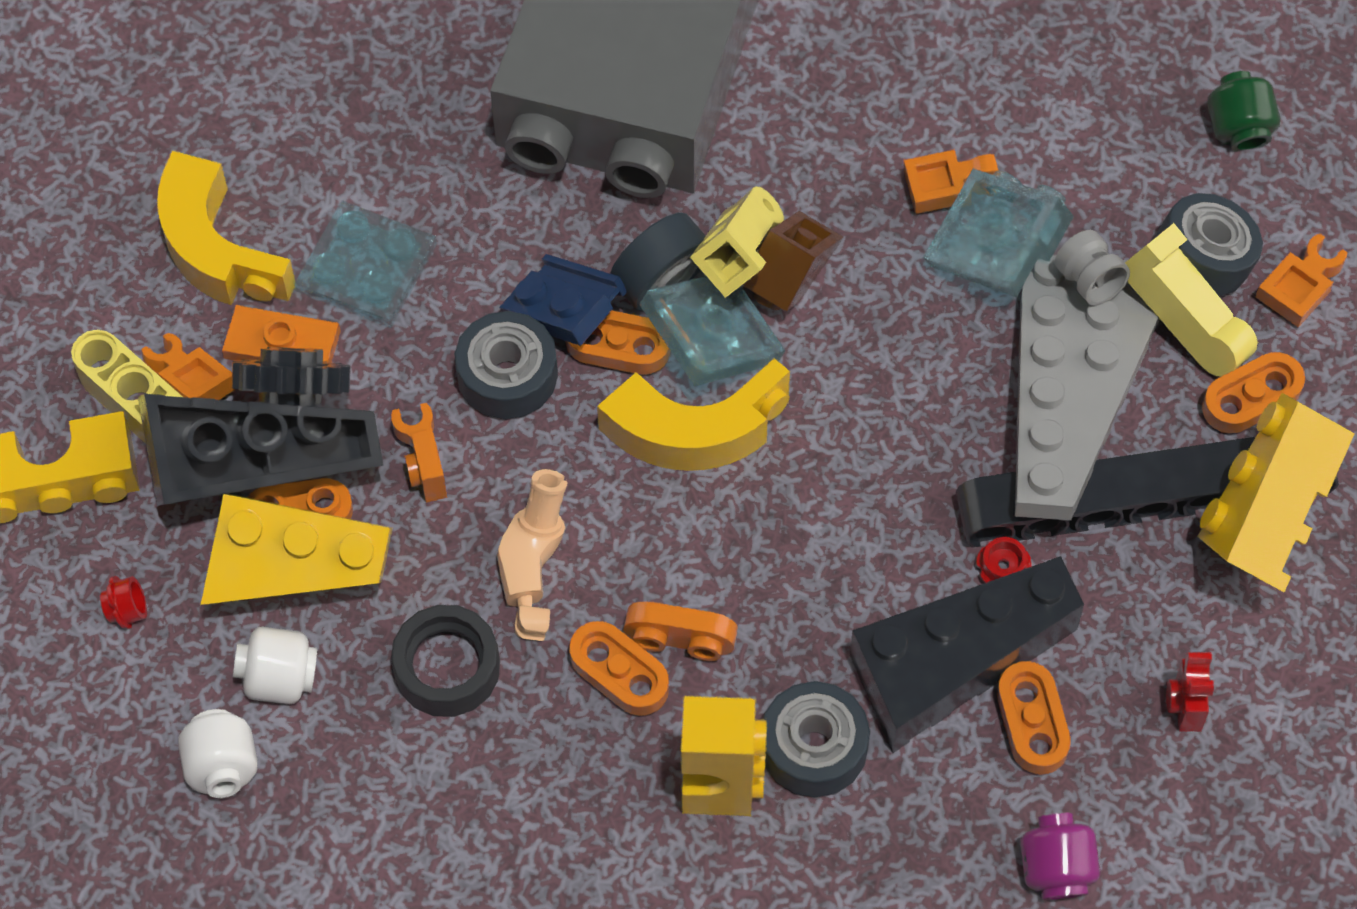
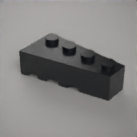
[138,394,384,506]
[850,556,1084,753]

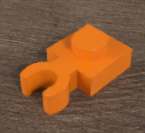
[1256,233,1348,328]
[141,333,235,400]

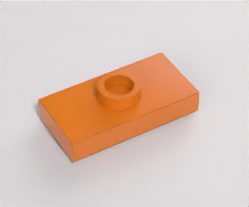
[222,305,341,363]

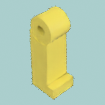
[690,186,784,298]
[1125,223,1258,376]

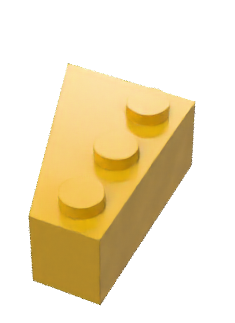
[1197,393,1354,592]
[201,494,393,605]

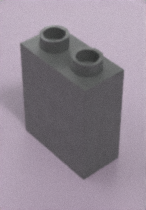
[490,0,759,198]

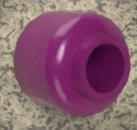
[1020,813,1101,900]

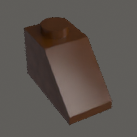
[743,211,843,312]

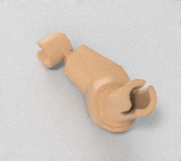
[497,469,567,641]

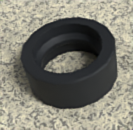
[391,605,500,717]

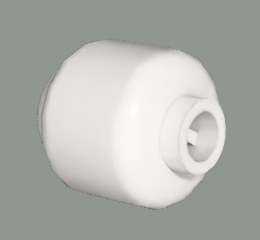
[233,627,317,704]
[178,709,257,798]

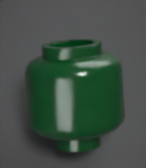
[1207,71,1280,152]

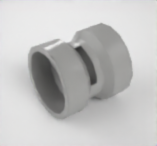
[1055,230,1130,305]

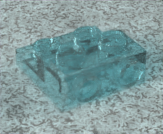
[923,168,1074,297]

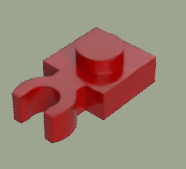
[1166,652,1214,732]

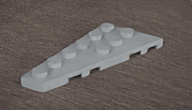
[1015,253,1160,520]

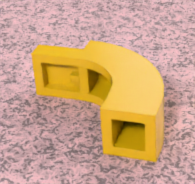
[157,151,296,306]
[597,358,790,471]

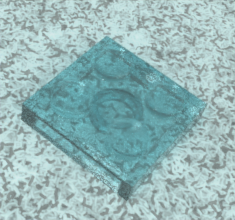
[294,200,437,328]
[640,276,786,386]

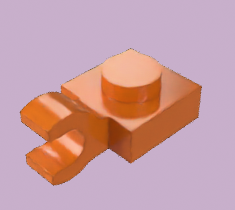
[904,149,999,214]
[391,403,447,503]

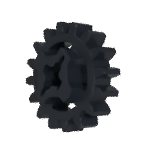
[231,347,351,406]

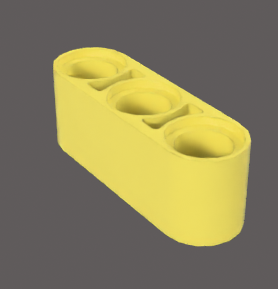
[71,330,182,444]

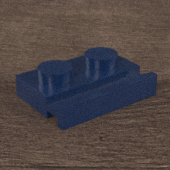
[499,254,627,346]

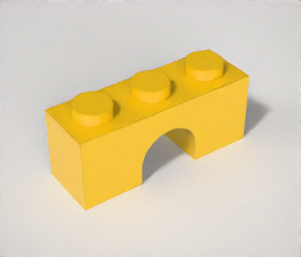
[0,411,140,523]
[681,696,767,816]

